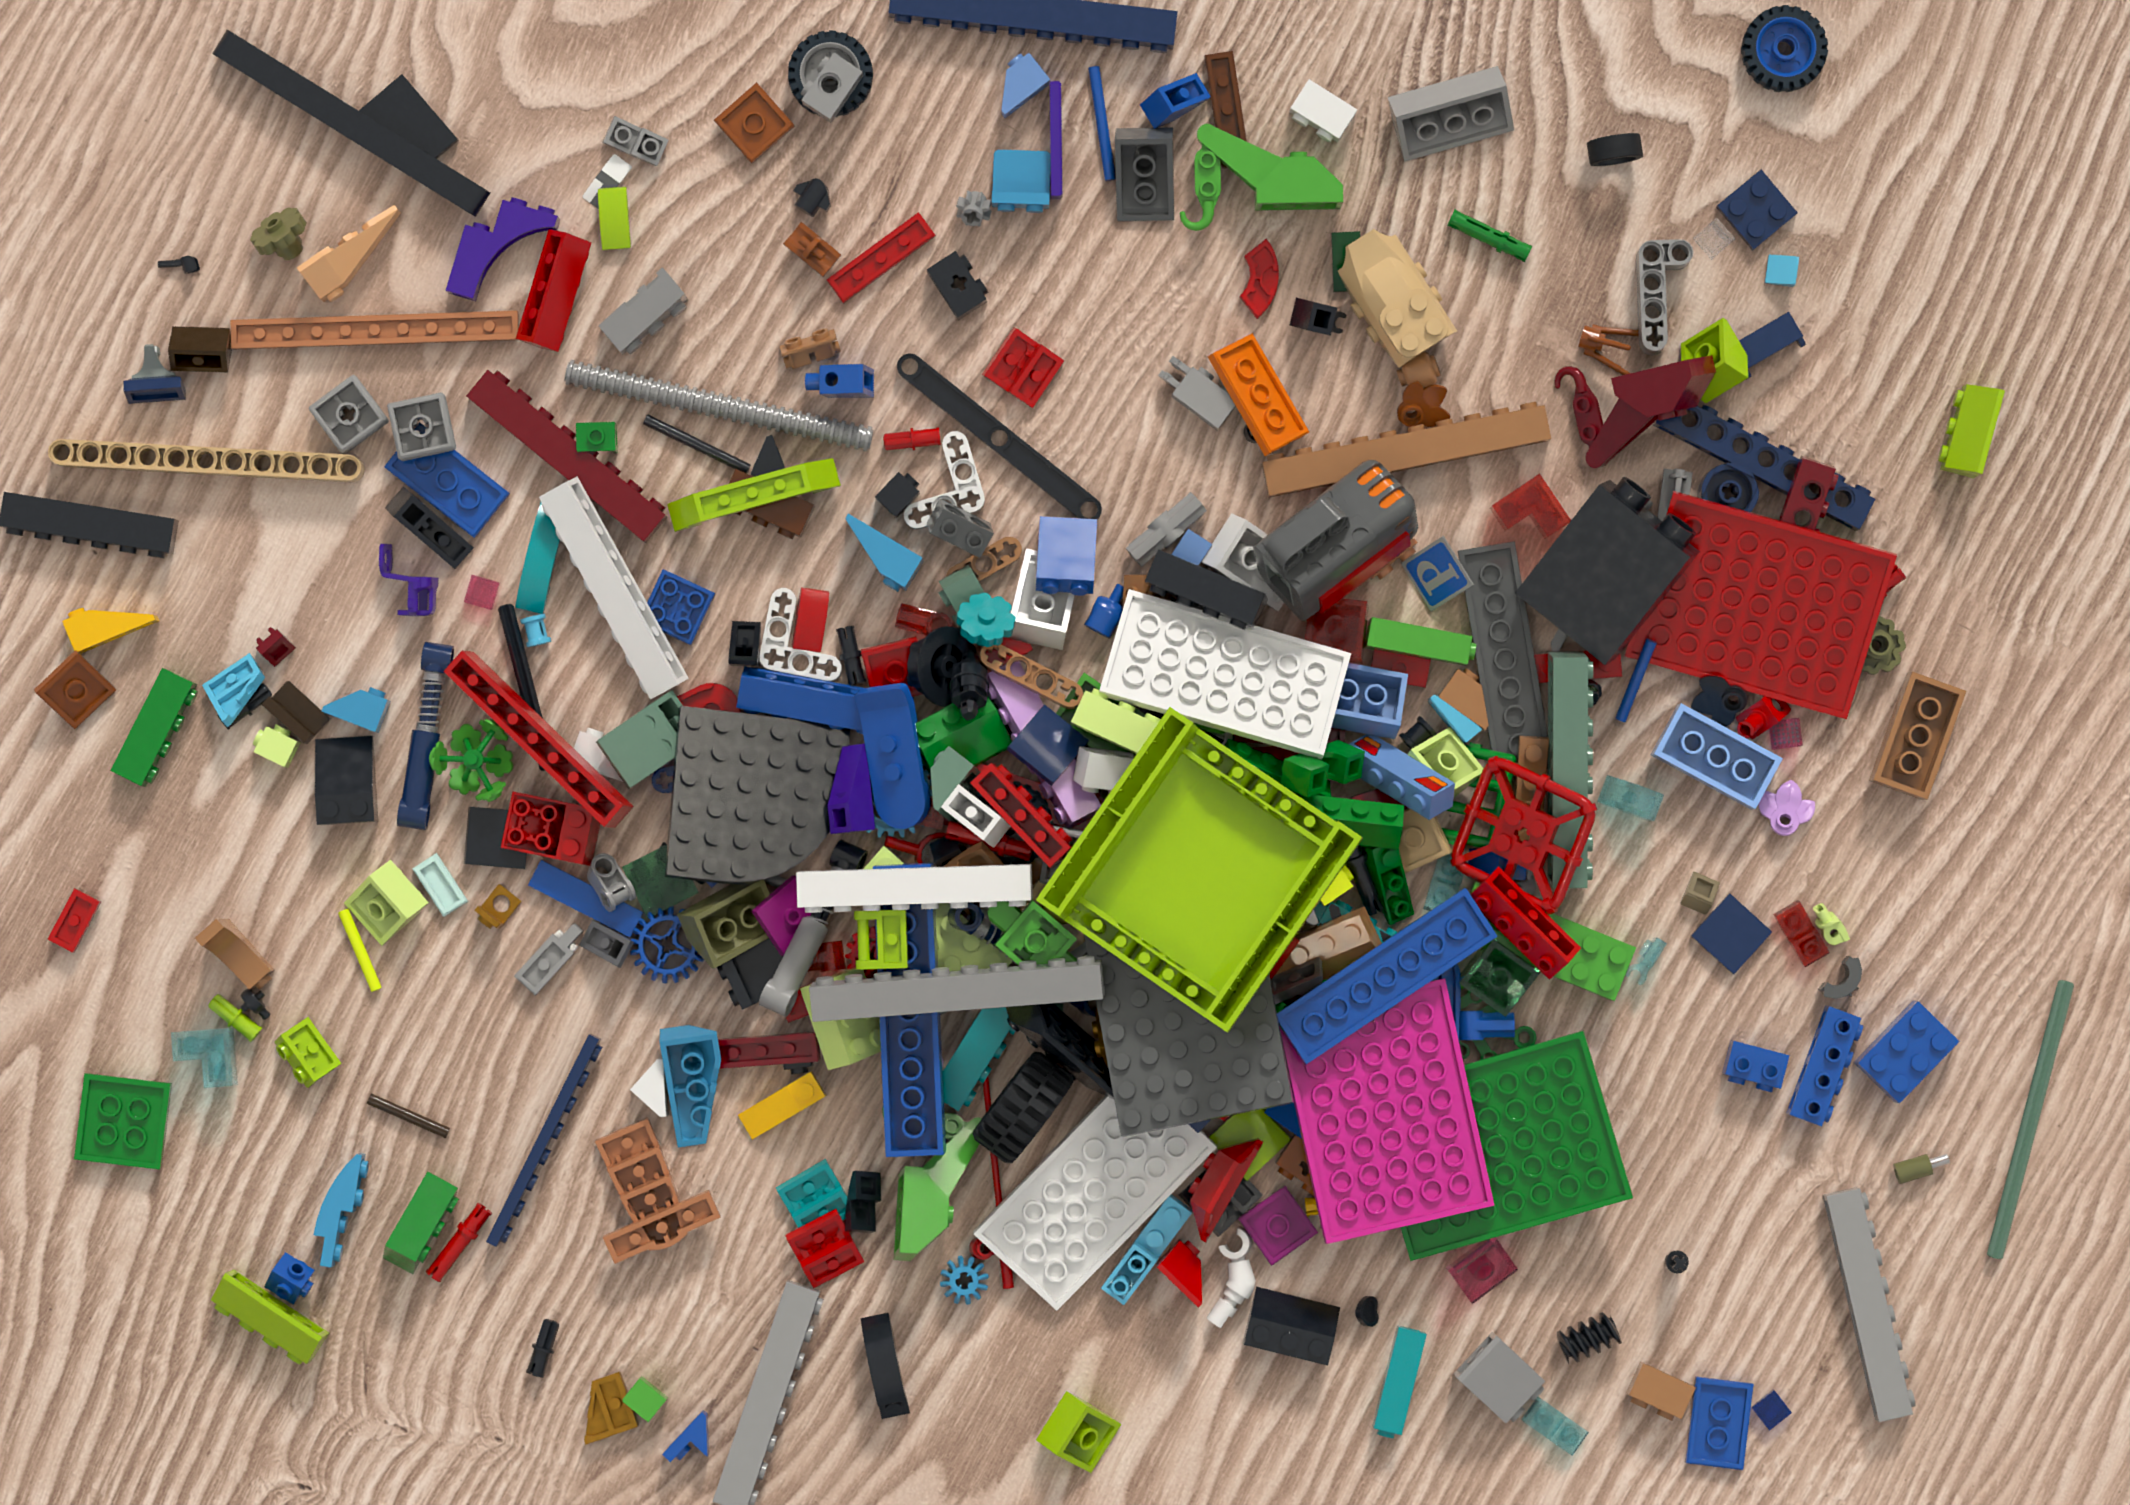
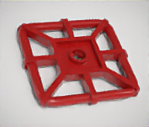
[1449,756,1598,915]

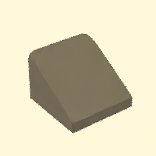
[1681,872,1720,915]

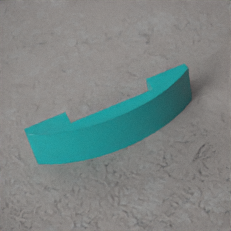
[515,502,560,614]

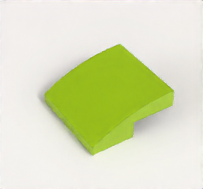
[1209,1109,1291,1181]

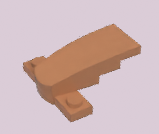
[595,1117,721,1264]

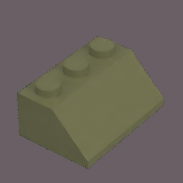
[677,880,770,969]

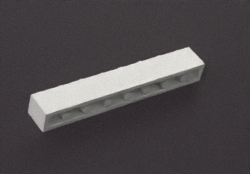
[539,476,689,700]
[796,864,1033,913]

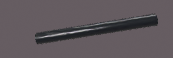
[643,414,751,474]

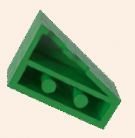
[383,1171,459,1274]

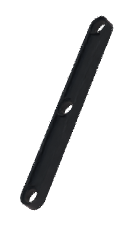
[897,353,1102,520]

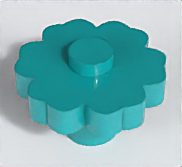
[956,593,1016,647]

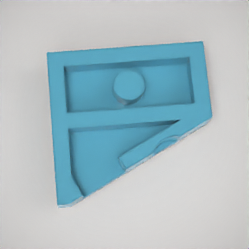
[202,653,265,727]

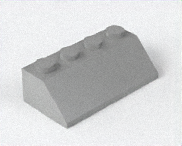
[1388,66,1514,162]

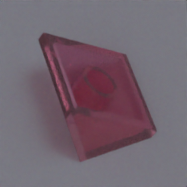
[1446,1237,1518,1304]

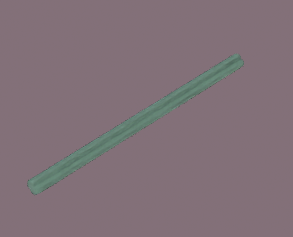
[1987,980,2074,1259]

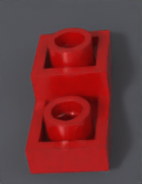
[791,587,829,652]

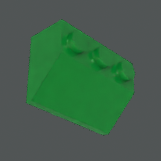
[916,697,1012,776]

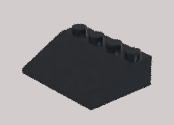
[1006,1003,1114,1099]

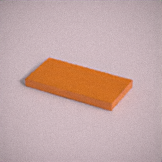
[1208,333,1309,456]

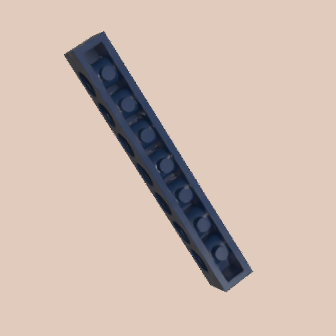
[1653,405,1876,531]

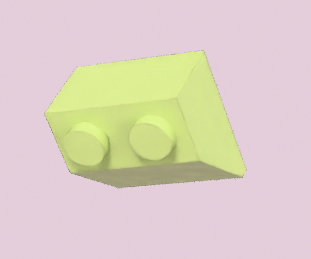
[1407,727,1483,797]
[344,860,429,946]

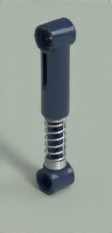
[397,642,454,830]
[948,902,1097,1017]

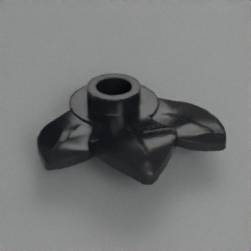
[1691,676,1748,727]

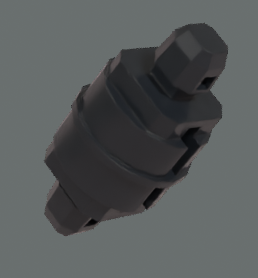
[949,650,989,721]

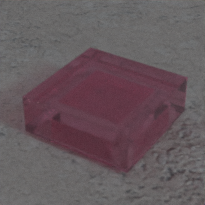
[464,575,500,610]

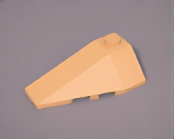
[297,205,401,302]

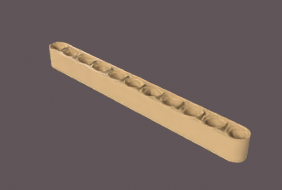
[48,439,365,483]

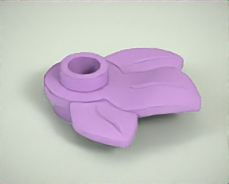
[1758,780,1815,836]

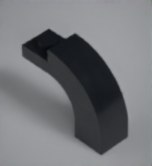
[860,1312,910,1419]

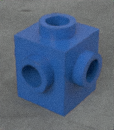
[264,1252,315,1305]

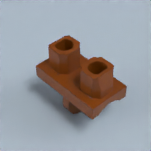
[783,222,841,277]

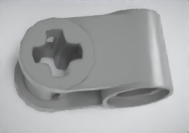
[587,853,636,912]

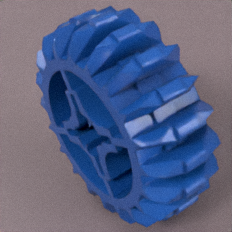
[630,906,704,984]

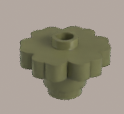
[250,208,307,260]
[1862,616,1906,675]

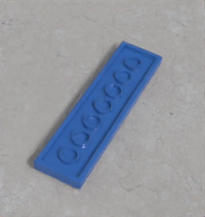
[1277,888,1498,1065]

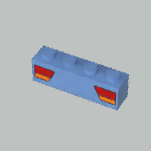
[1349,734,1455,820]

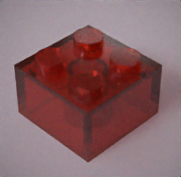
[1305,599,1369,664]

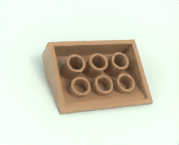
[1275,906,1381,1005]

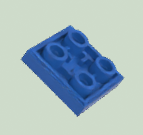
[647,569,715,645]

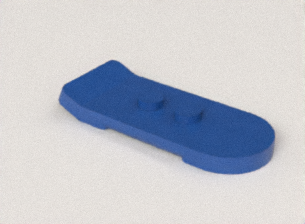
[854,683,930,829]

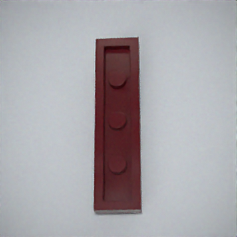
[718,1032,821,1069]

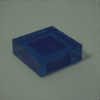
[1751,1389,1792,1431]

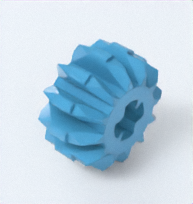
[940,1255,989,1305]

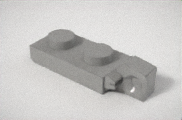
[514,923,583,996]

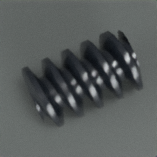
[1557,1312,1622,1364]

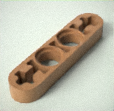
[980,644,1083,709]

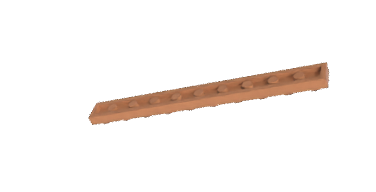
[230,311,519,350]

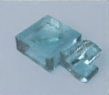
[1625,937,1667,985]

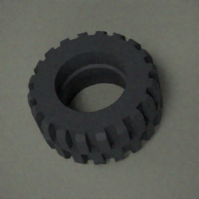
[972,1052,1074,1163]

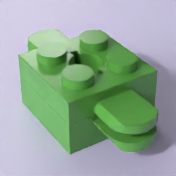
[987,900,1077,965]

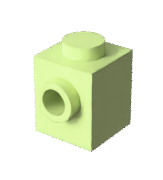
[253,724,301,768]

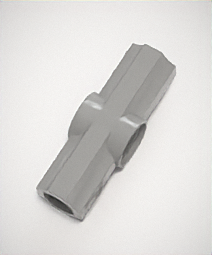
[1126,492,1207,567]

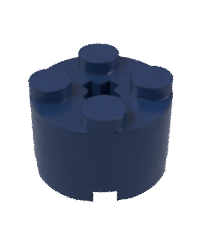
[1698,463,1759,512]

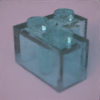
[171,1027,238,1088]

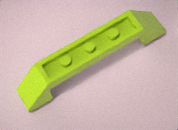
[667,458,841,532]

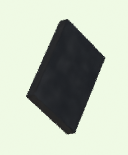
[359,74,458,159]

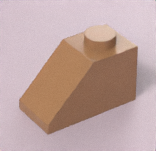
[1438,668,1489,731]

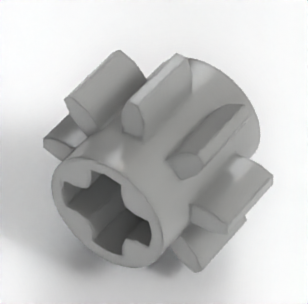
[956,191,992,226]

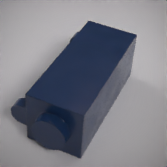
[1739,312,1806,380]

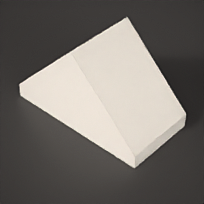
[630,1058,668,1117]

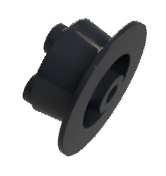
[907,626,977,707]

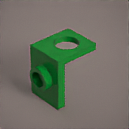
[576,422,618,453]

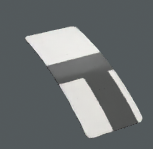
[583,154,632,209]

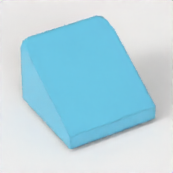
[1765,254,1799,287]

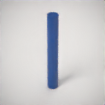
[1615,639,1657,722]

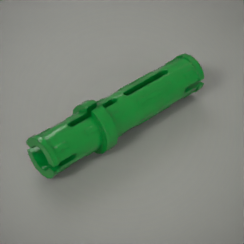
[1447,209,1532,262]

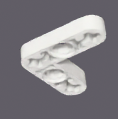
[904,431,985,529]
[760,588,842,681]

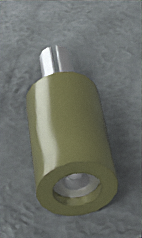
[1893,1154,1950,1184]

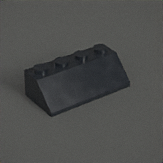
[1145,549,1268,630]

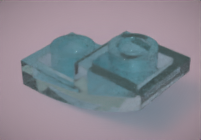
[1423,853,1467,911]
[1521,1397,1589,1456]

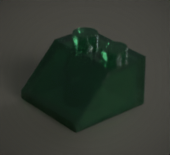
[1459,939,1541,1017]

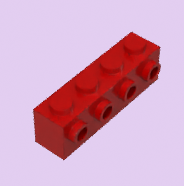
[515,229,592,352]
[970,763,1073,868]
[1470,866,1581,980]

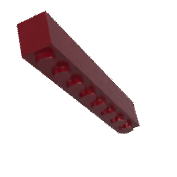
[466,370,667,543]

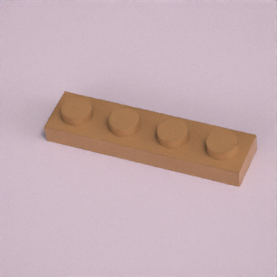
[1515,736,1549,841]

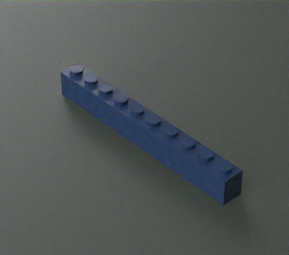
[889,0,1178,53]

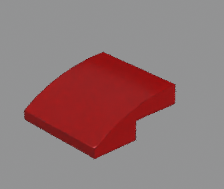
[982,327,1064,408]
[785,1209,865,1288]

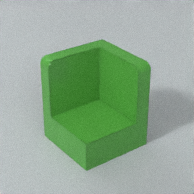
[622,1376,668,1422]

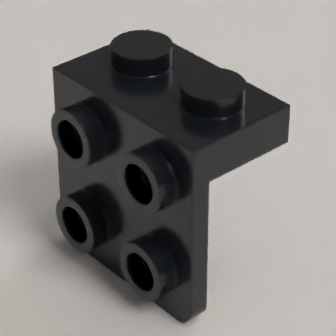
[717,938,783,1010]

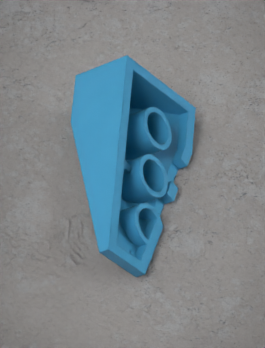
[659,1025,721,1148]

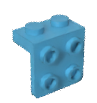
[992,150,1051,213]

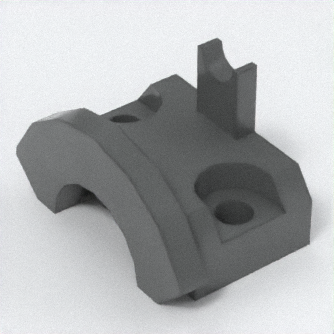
[1818,956,1862,999]

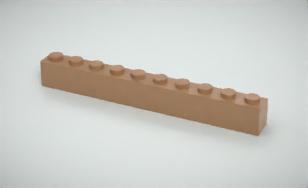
[1262,402,1551,498]

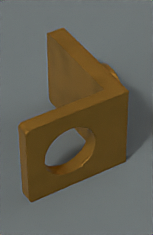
[474,884,521,929]

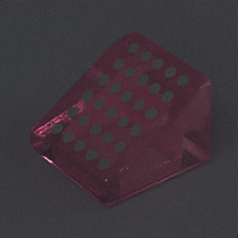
[1769,718,1803,750]

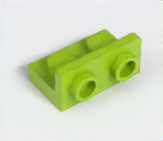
[275,1017,341,1088]

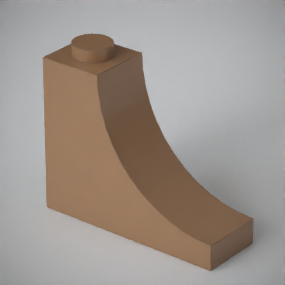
[195,919,274,990]

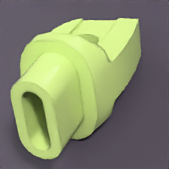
[1813,903,1850,945]

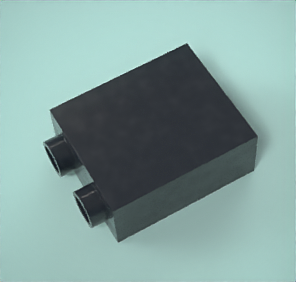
[1515,477,1700,665]

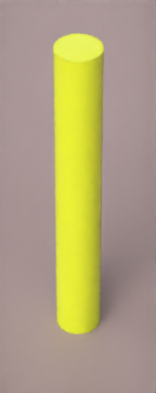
[338,908,382,992]

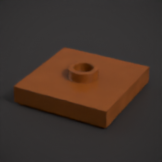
[714,82,795,164]
[34,650,116,729]

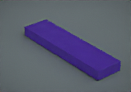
[1050,81,1063,199]

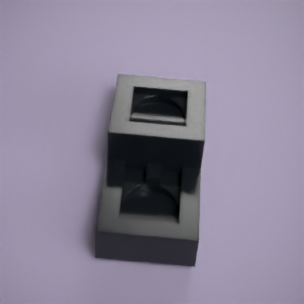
[845,1170,881,1233]

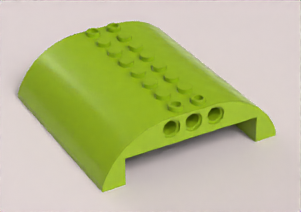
[1036,707,1363,1033]

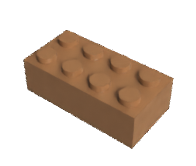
[1869,671,1967,800]

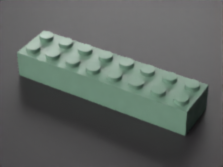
[1547,651,1593,888]

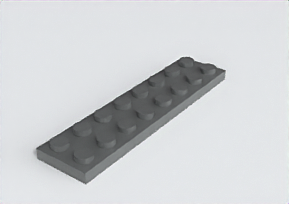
[1457,541,1548,778]

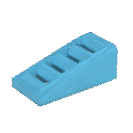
[1428,694,1483,744]

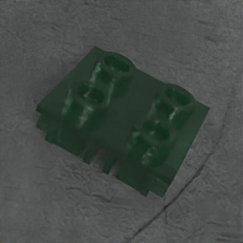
[622,844,699,919]

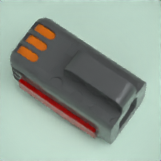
[1253,460,1418,622]

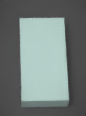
[413,853,468,917]

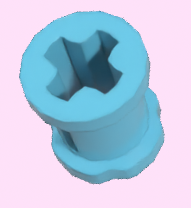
[520,614,552,647]

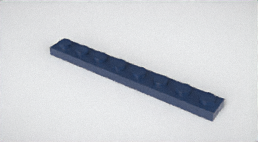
[486,1034,603,1247]

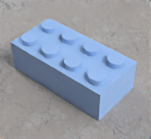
[1650,703,1783,810]

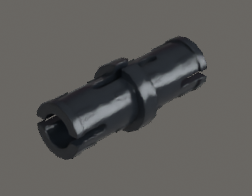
[836,625,866,685]

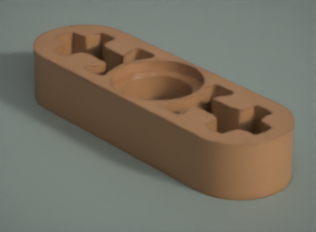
[946,537,1022,582]

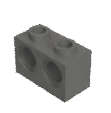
[927,498,994,558]

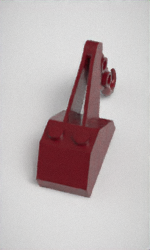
[1554,355,1716,468]

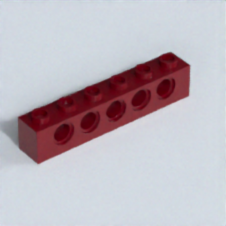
[1779,456,1839,532]

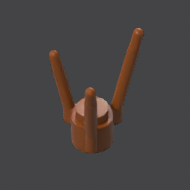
[1578,324,1639,375]

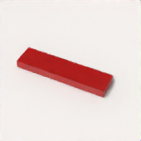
[826,212,936,304]

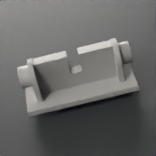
[1657,469,1693,521]

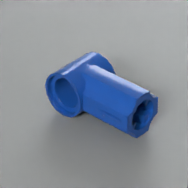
[1459,1011,1515,1040]

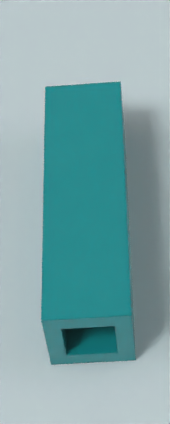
[1372,1325,1427,1439]

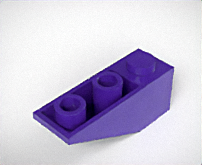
[828,743,875,834]

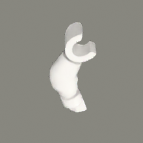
[1207,1227,1256,1328]

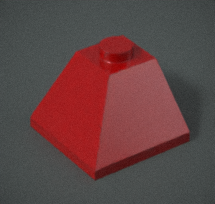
[1156,1239,1202,1308]

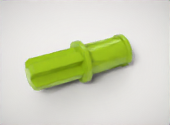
[208,994,262,1042]

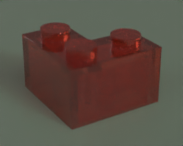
[1490,473,1571,539]

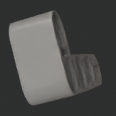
[1636,239,1693,356]

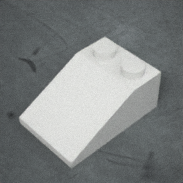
[1201,513,1284,611]
[1007,549,1075,650]

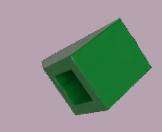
[1361,845,1414,925]

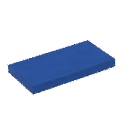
[384,422,510,538]

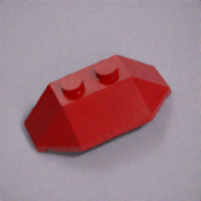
[1188,1138,1263,1243]

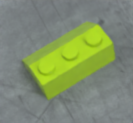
[1938,384,2005,478]

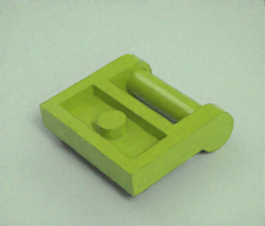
[854,910,908,969]

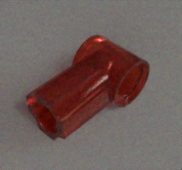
[895,603,954,636]
[808,940,846,972]

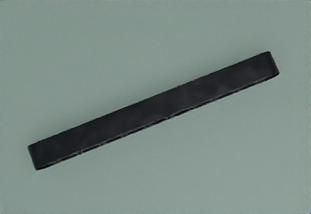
[212,29,491,217]

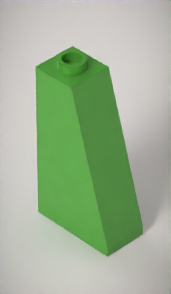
[1364,617,1476,666]

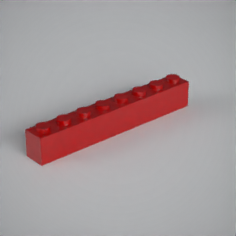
[443,650,634,828]

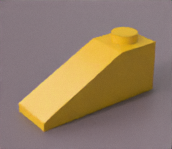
[62,608,159,654]
[738,1071,827,1140]

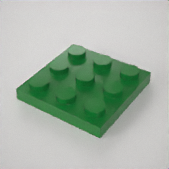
[74,1073,172,1170]

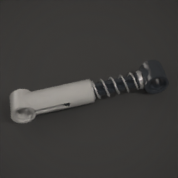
[759,839,868,1017]

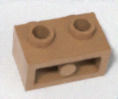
[1626,1361,1696,1421]

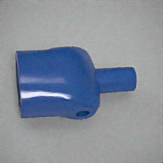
[1084,584,1124,639]

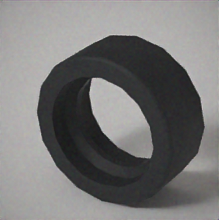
[1587,133,1643,166]

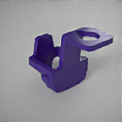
[379,544,439,616]

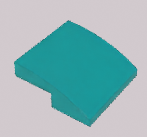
[776,1159,847,1228]

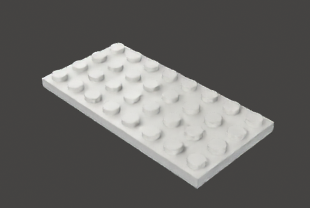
[1099,589,1351,760]
[973,1096,1217,1311]

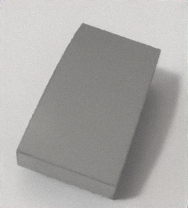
[602,116,668,166]

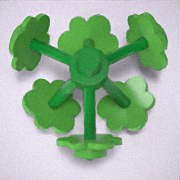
[429,719,513,802]

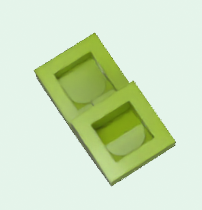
[598,187,631,250]

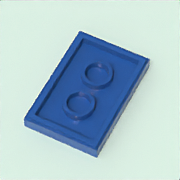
[1685,1376,1754,1470]

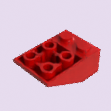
[501,791,600,866]

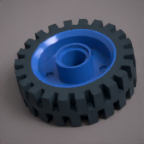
[1741,5,1828,92]

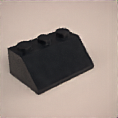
[1243,1286,1340,1366]

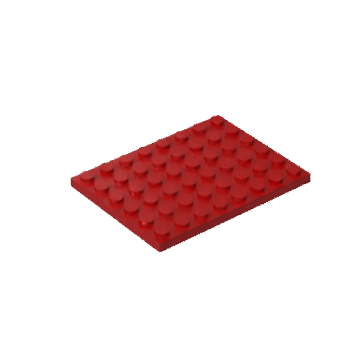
[1625,491,1897,719]

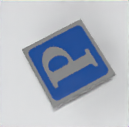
[1401,536,1474,612]

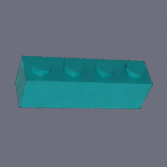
[943,1007,1016,1111]

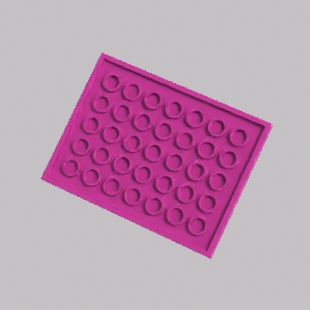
[1279,978,1495,1244]

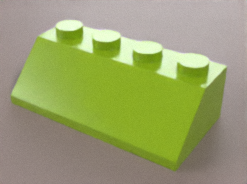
[211,1270,329,1365]

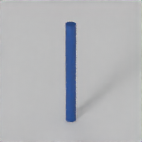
[1088,66,1116,181]

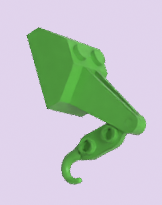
[1180,124,1343,231]
[882,1107,982,1261]

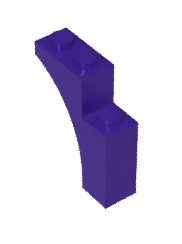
[446,197,560,302]

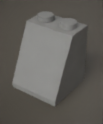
[1453,1332,1545,1423]

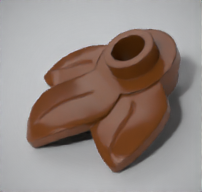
[1397,381,1451,427]

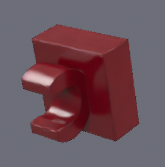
[256,627,296,667]

